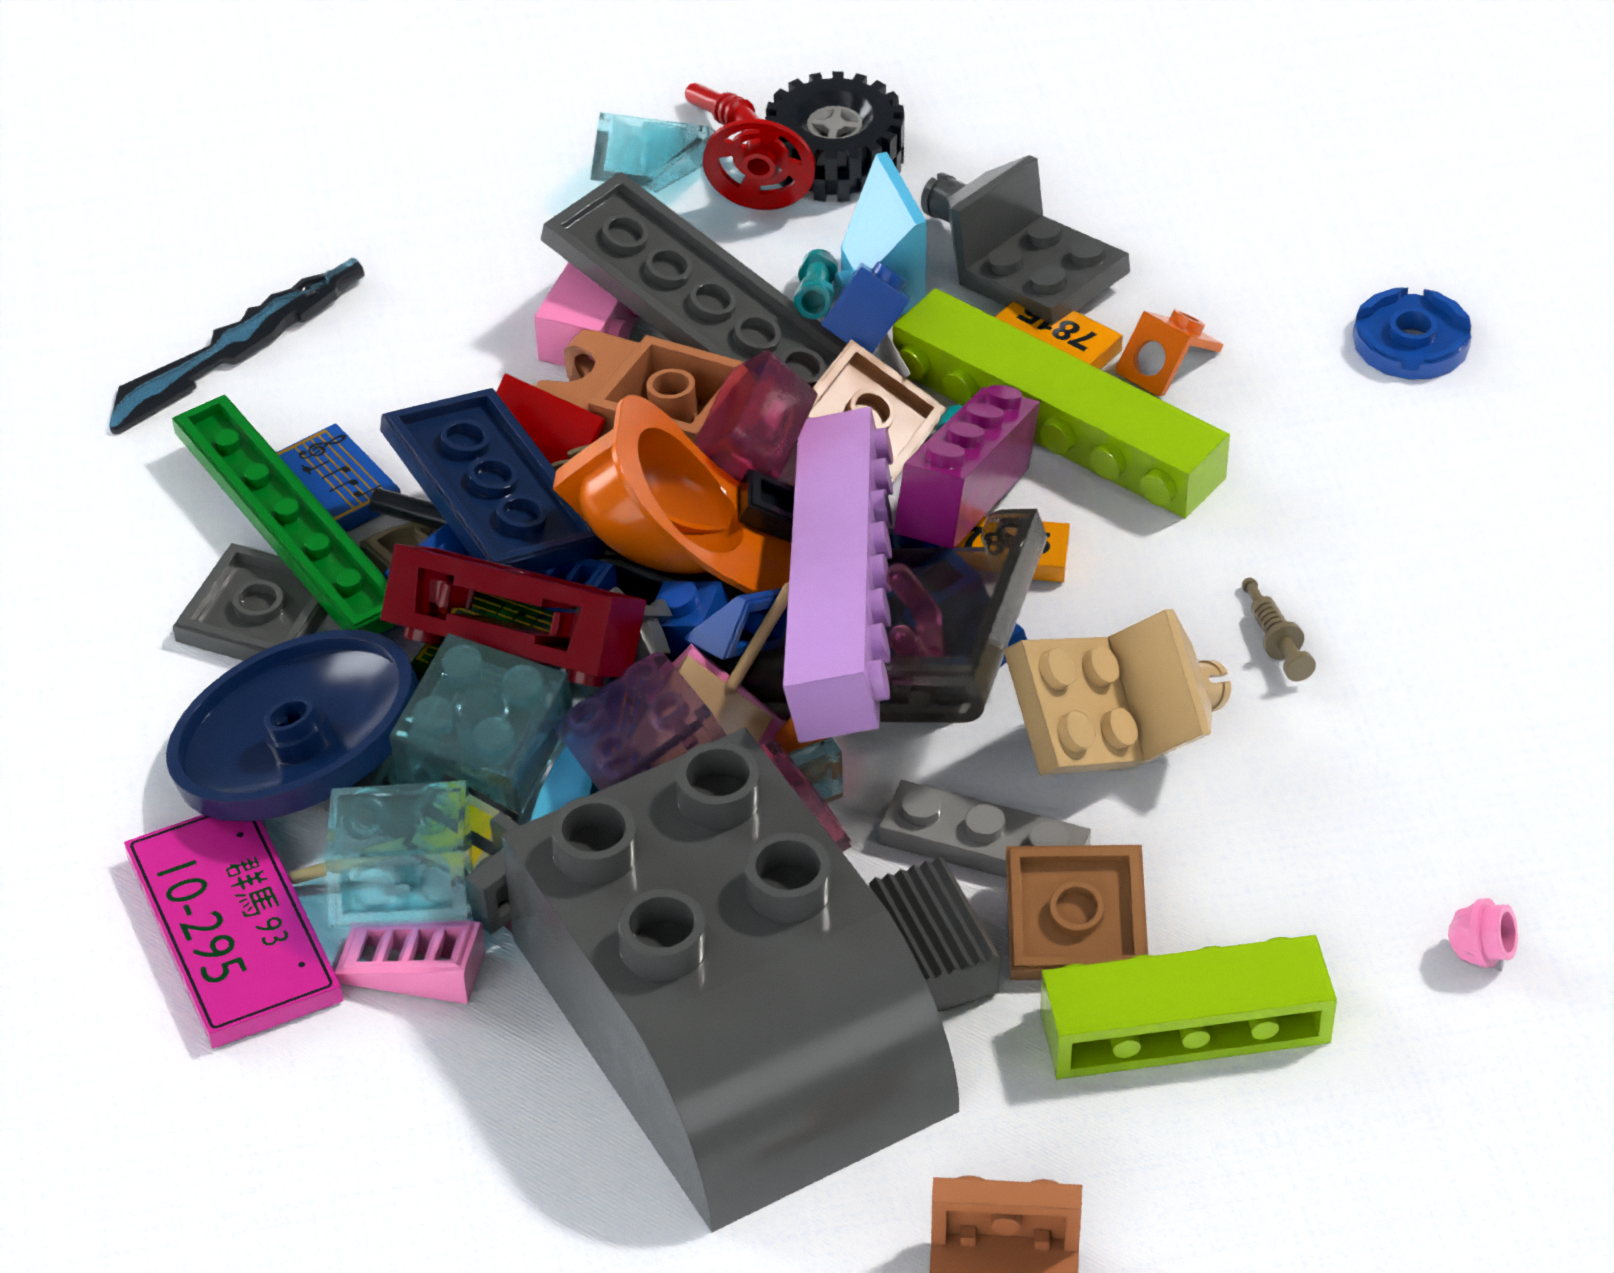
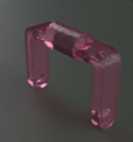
[887,564,944,681]

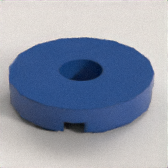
[1353,287,1472,380]

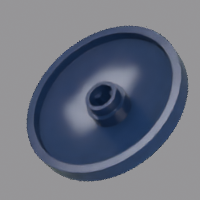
[166,630,421,822]

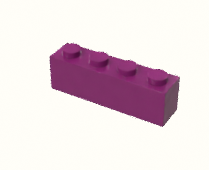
[893,385,1040,549]

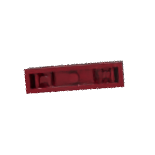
[380,544,647,687]

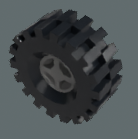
[765,71,904,202]

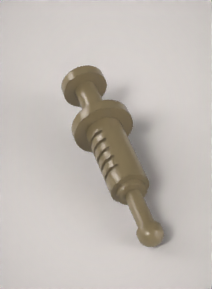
[1242,577,1316,682]

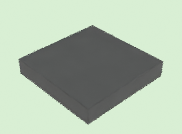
[173,543,328,661]

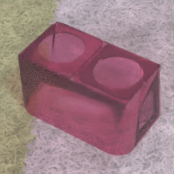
[694,350,818,482]

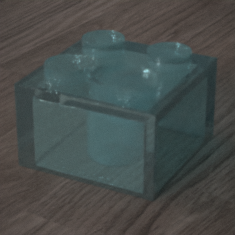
[389,633,575,821]

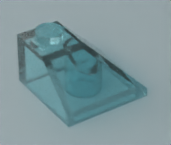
[590,112,728,193]

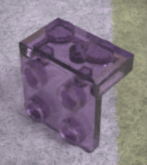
[555,652,727,791]

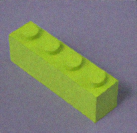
[1040,935,1337,1080]

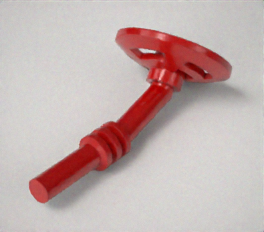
[685,82,816,210]

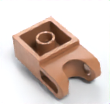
[533,330,756,467]

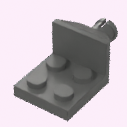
[921,155,1130,325]

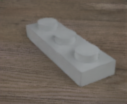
[879,780,1091,878]

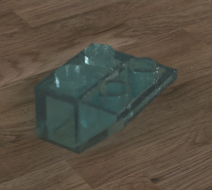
[325,780,473,929]

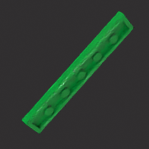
[172,394,397,634]

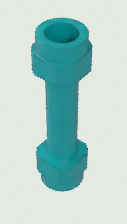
[793,249,838,319]

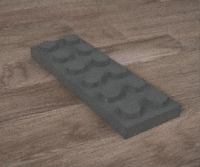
[540,171,847,438]

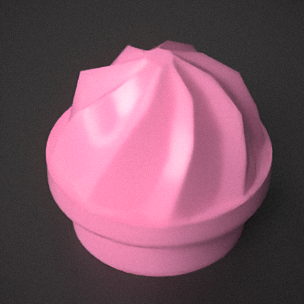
[1448,898,1518,968]

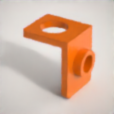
[1116,309,1224,396]

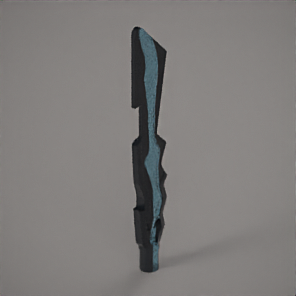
[109,257,365,434]

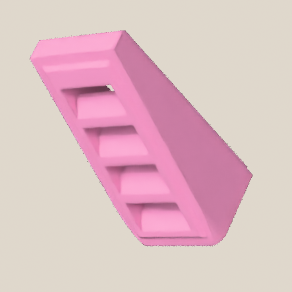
[334,919,486,1004]

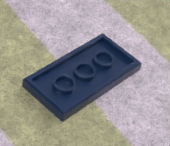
[380,388,606,572]

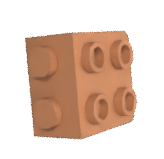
[929,1175,1082,1273]

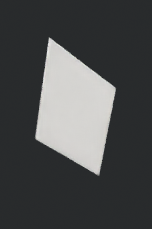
[876,333,911,379]

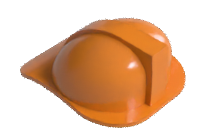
[553,395,791,594]

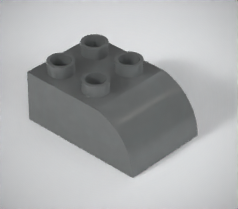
[501,727,960,1233]

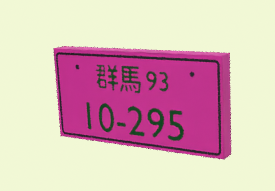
[124,815,344,1049]

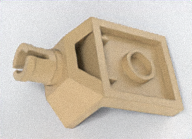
[1003,609,1231,776]

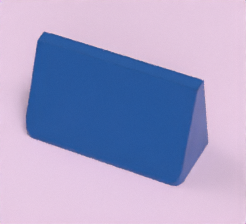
[685,588,788,660]

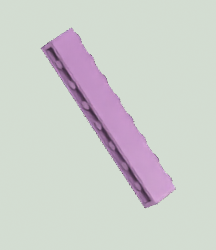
[783,406,893,743]

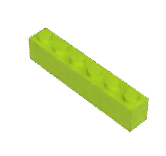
[893,288,1230,519]

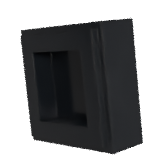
[738,469,795,543]

